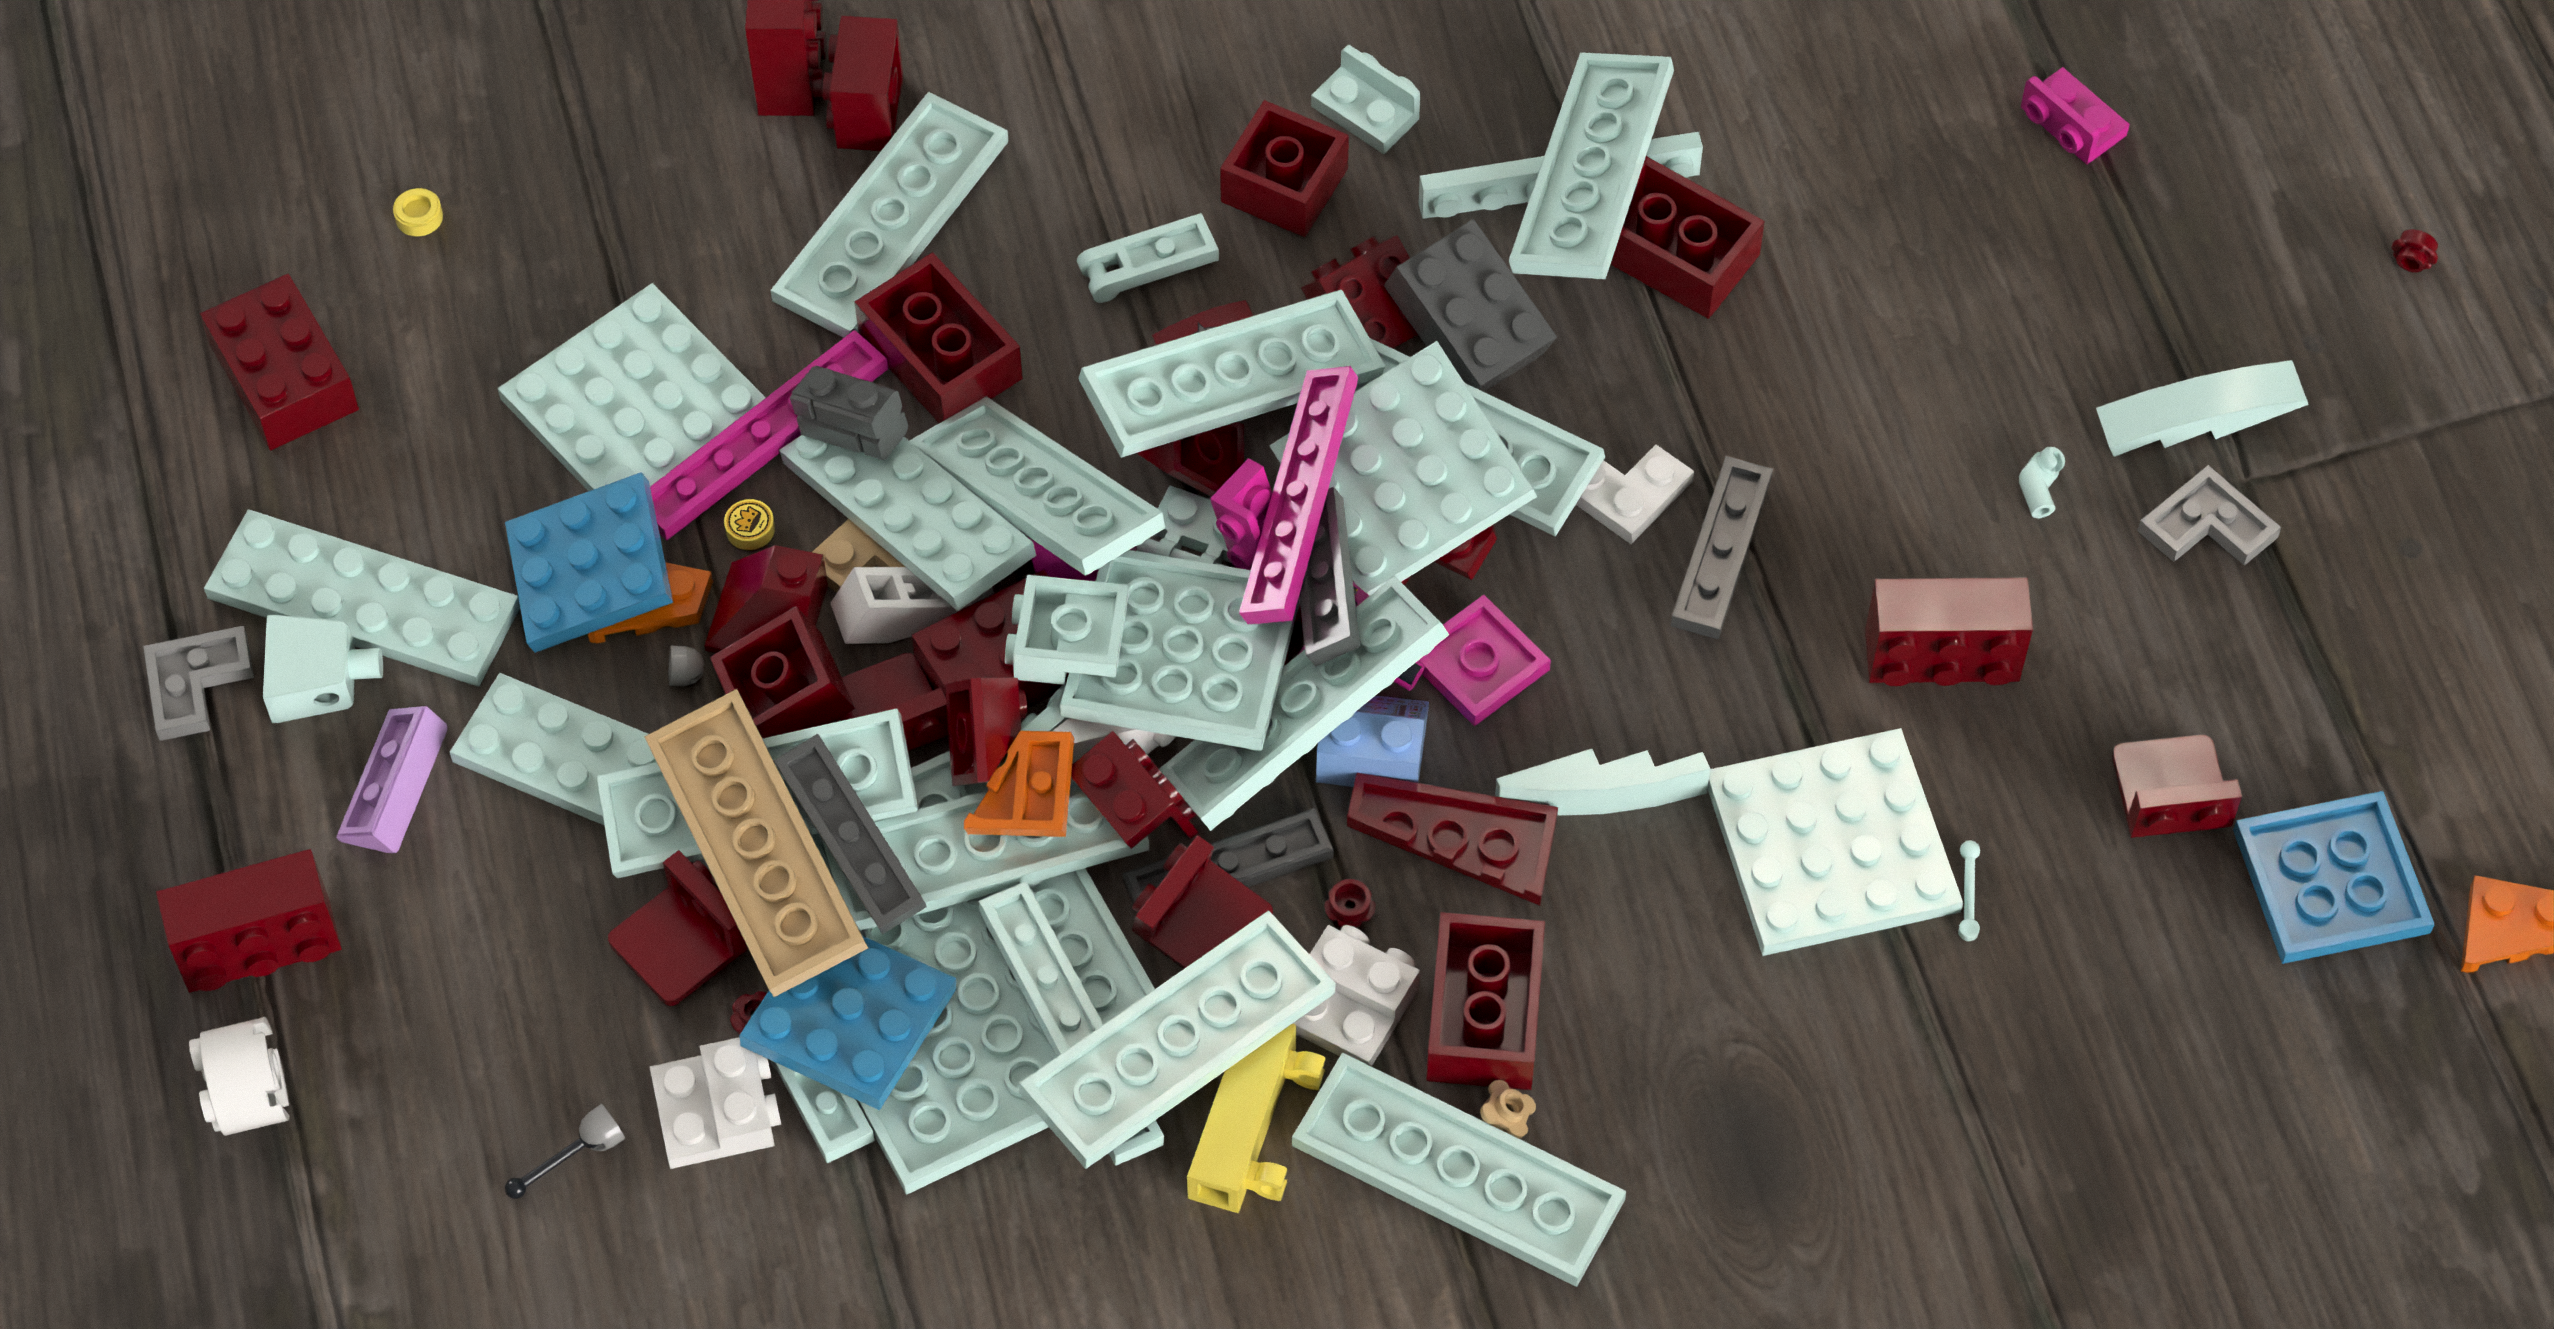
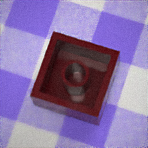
[823,16,904,151]
[1220,100,1349,237]
[710,606,855,739]

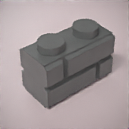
[790,366,908,460]

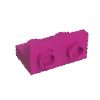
[2021,67,2130,165]
[1210,458,1272,570]

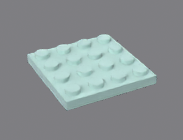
[498,283,766,491]
[1269,341,1537,596]
[1060,550,1300,751]
[1707,728,1963,956]

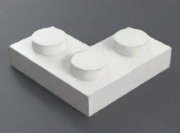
[1576,445,1694,544]

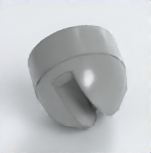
[668,646,705,686]

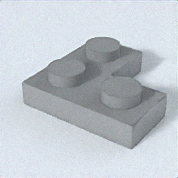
[2138,465,2281,566]
[143,626,254,741]

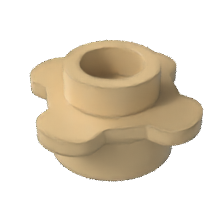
[1480,1080,1536,1138]

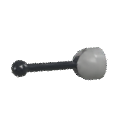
[505,1104,625,1199]

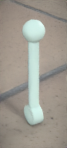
[1958,840,1980,941]

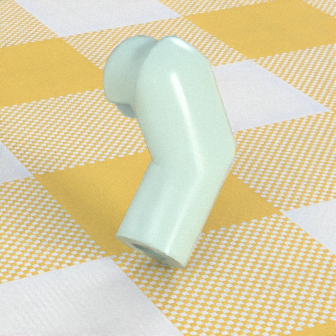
[2019,447,2065,518]

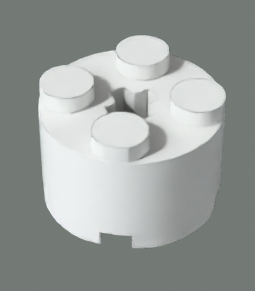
[189,1017,289,1136]

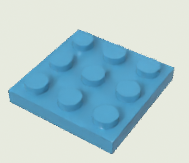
[505,472,673,653]
[2233,791,2434,964]
[739,936,957,1110]

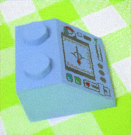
[1316,696,1429,787]

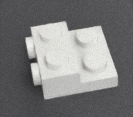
[1292,925,1420,1067]
[650,1037,781,1169]

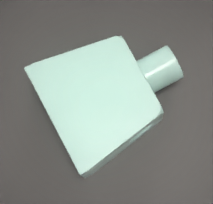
[263,615,383,723]

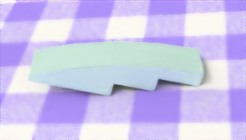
[2096,360,2309,457]
[1495,749,1710,816]

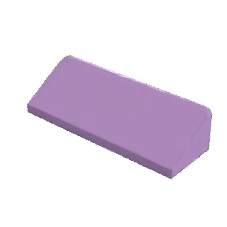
[336,706,448,853]

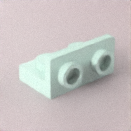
[1311,45,1420,154]

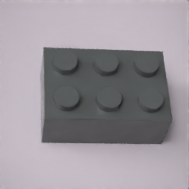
[1384,219,1557,392]

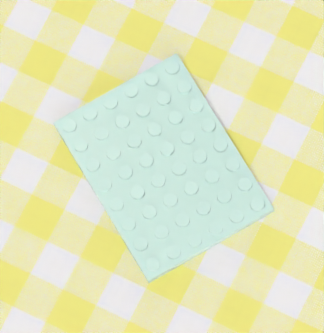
[811,751,1155,1195]

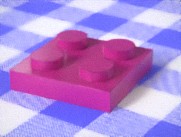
[1418,595,1551,727]

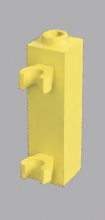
[1187,1024,1325,1213]

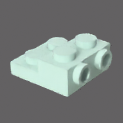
[1005,575,1128,685]

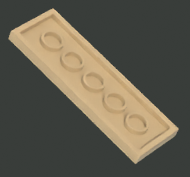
[644,689,868,997]

